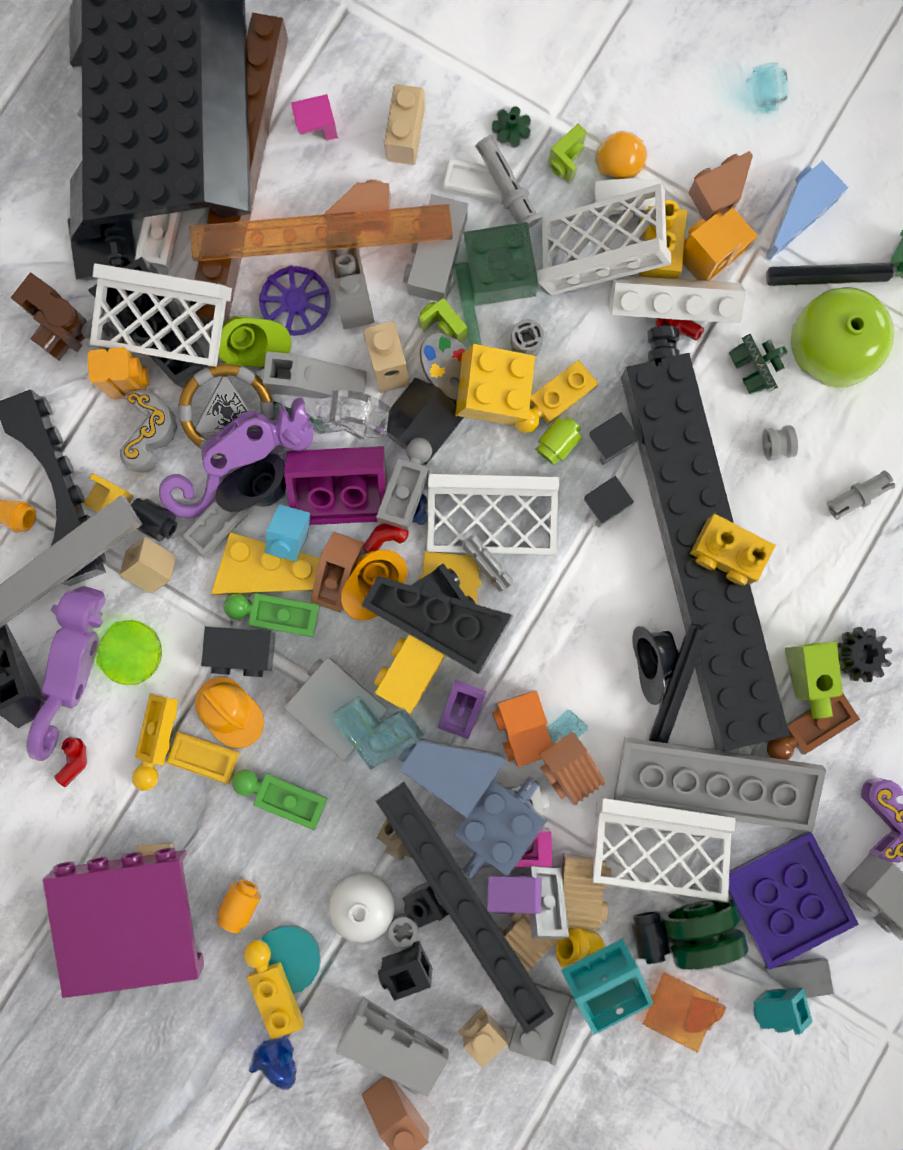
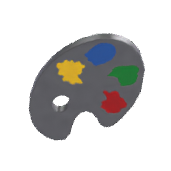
[419,334,467,402]

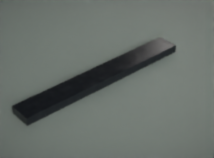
[375,781,554,1035]

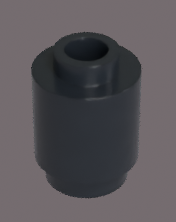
[131,498,178,542]
[631,911,671,964]

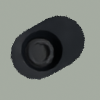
[215,452,286,512]
[632,626,679,705]

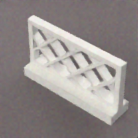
[537,184,671,295]
[90,263,232,367]
[427,474,560,555]
[591,798,735,903]

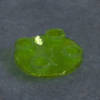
[96,620,162,685]

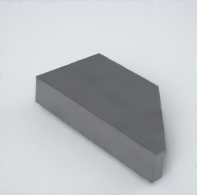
[764,957,834,998]

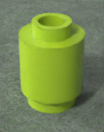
[535,417,582,466]

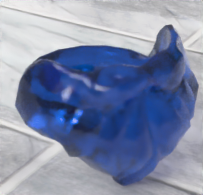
[248,1036,297,1090]

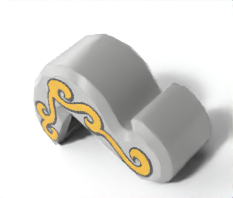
[119,390,177,473]

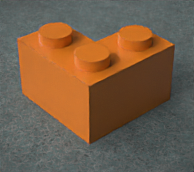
[492,690,553,767]

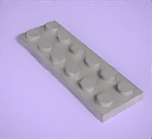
[614,737,826,832]

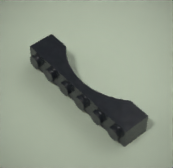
[0,389,106,586]

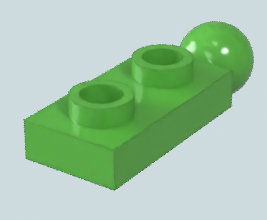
[223,593,320,638]
[232,769,328,830]

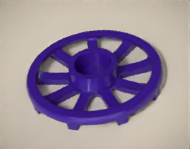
[259,265,331,336]

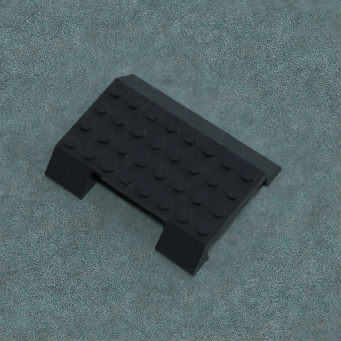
[70,0,251,241]

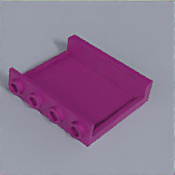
[42,847,204,998]

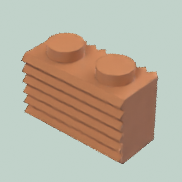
[539,731,605,805]

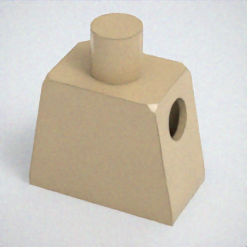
[363,321,410,393]

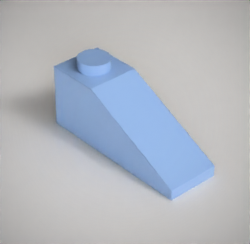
[766,160,849,261]

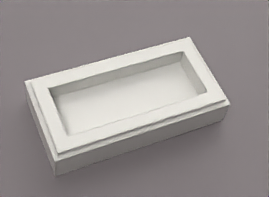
[442,158,504,205]

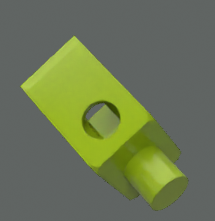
[785,642,843,719]

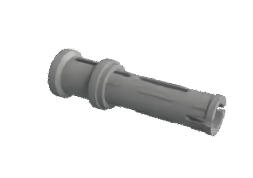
[475,135,543,233]

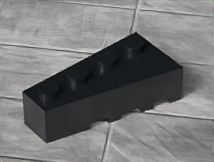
[88,256,209,388]
[361,576,514,674]

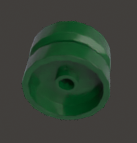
[663,899,749,970]

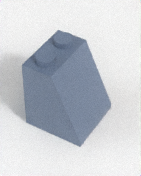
[398,738,506,818]

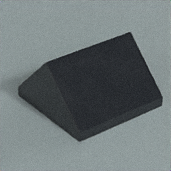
[376,377,465,466]

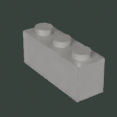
[403,194,469,302]

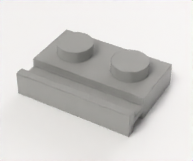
[508,983,576,1066]

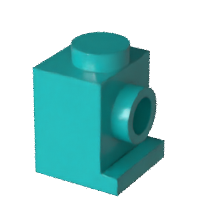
[753,988,813,1035]

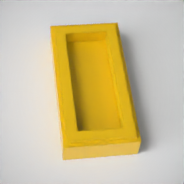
[166,731,241,784]

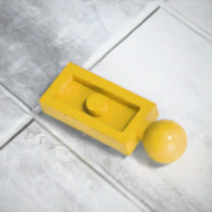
[514,359,599,433]
[132,693,178,791]
[244,940,305,1039]

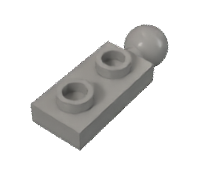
[376,438,432,531]

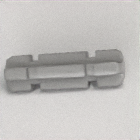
[462,535,513,592]

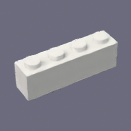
[609,276,746,323]

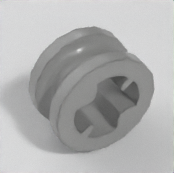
[388,914,418,948]

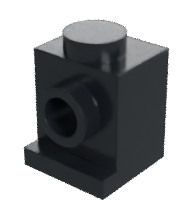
[402,882,448,928]
[378,941,433,1001]

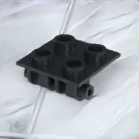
[67,218,136,280]

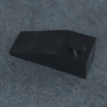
[0,624,44,728]

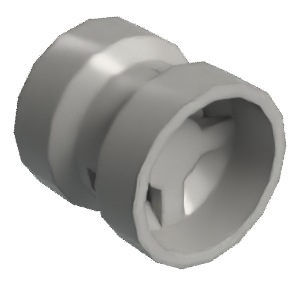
[510,319,544,357]

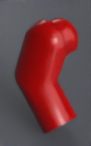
[655,318,704,341]
[363,523,409,553]
[54,737,87,787]

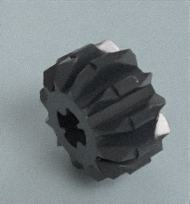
[837,627,893,683]

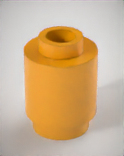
[216,879,261,933]

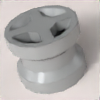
[762,425,798,461]

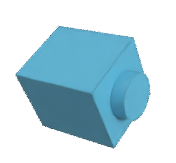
[265,504,310,562]

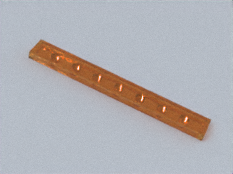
[189,204,453,261]

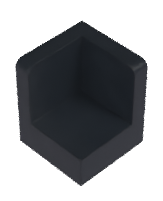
[589,412,639,465]
[584,475,634,528]

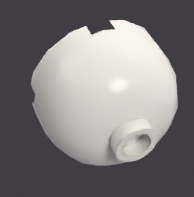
[328,872,395,943]

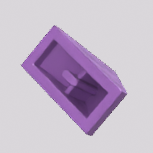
[438,680,487,739]
[487,876,542,914]

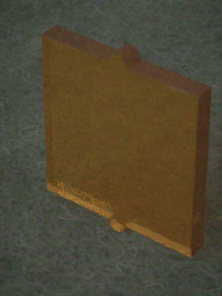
[643,972,719,1053]

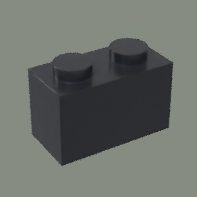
[201,626,276,677]

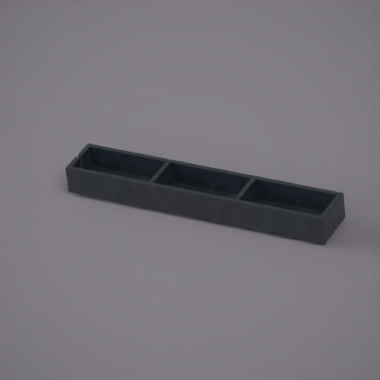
[621,353,790,751]

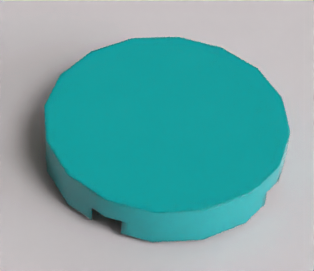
[255,925,321,994]

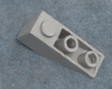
[324,231,375,329]
[263,351,367,403]

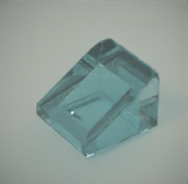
[547,709,588,742]

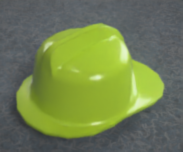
[219,315,291,368]

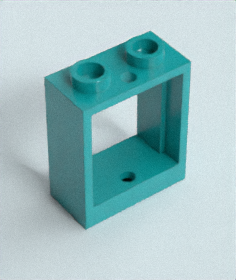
[561,938,654,1035]

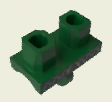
[729,334,788,395]

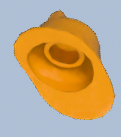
[341,550,408,621]
[195,677,264,749]

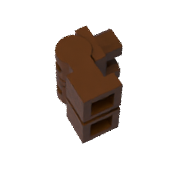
[11,272,87,361]

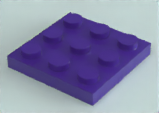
[728,831,859,970]

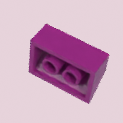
[284,446,387,525]

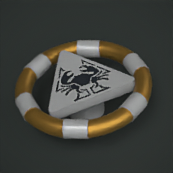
[178,364,274,456]

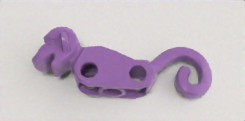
[159,398,314,518]
[26,586,106,761]

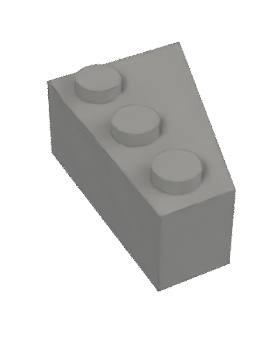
[336,997,449,1096]

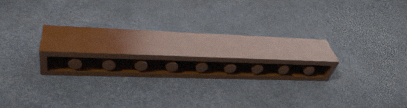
[189,12,288,326]

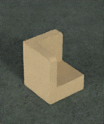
[119,537,176,593]

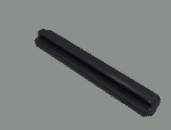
[766,262,894,286]
[649,623,708,743]

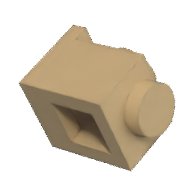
[459,1007,507,1068]

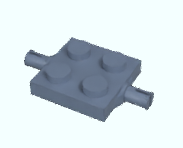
[453,776,548,878]

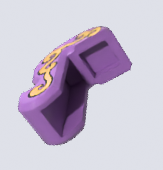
[861,777,903,862]

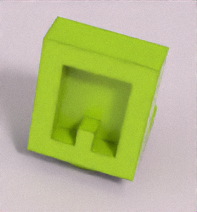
[548,123,587,183]
[418,298,468,342]

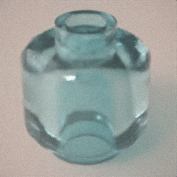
[746,62,790,114]

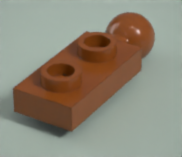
[767,694,860,760]

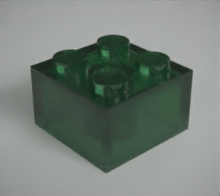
[464,222,538,306]

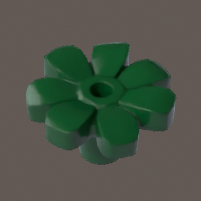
[492,106,531,148]

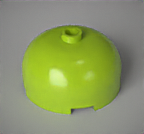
[791,287,894,387]

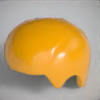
[595,131,647,179]

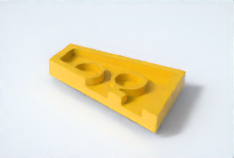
[211,532,320,595]

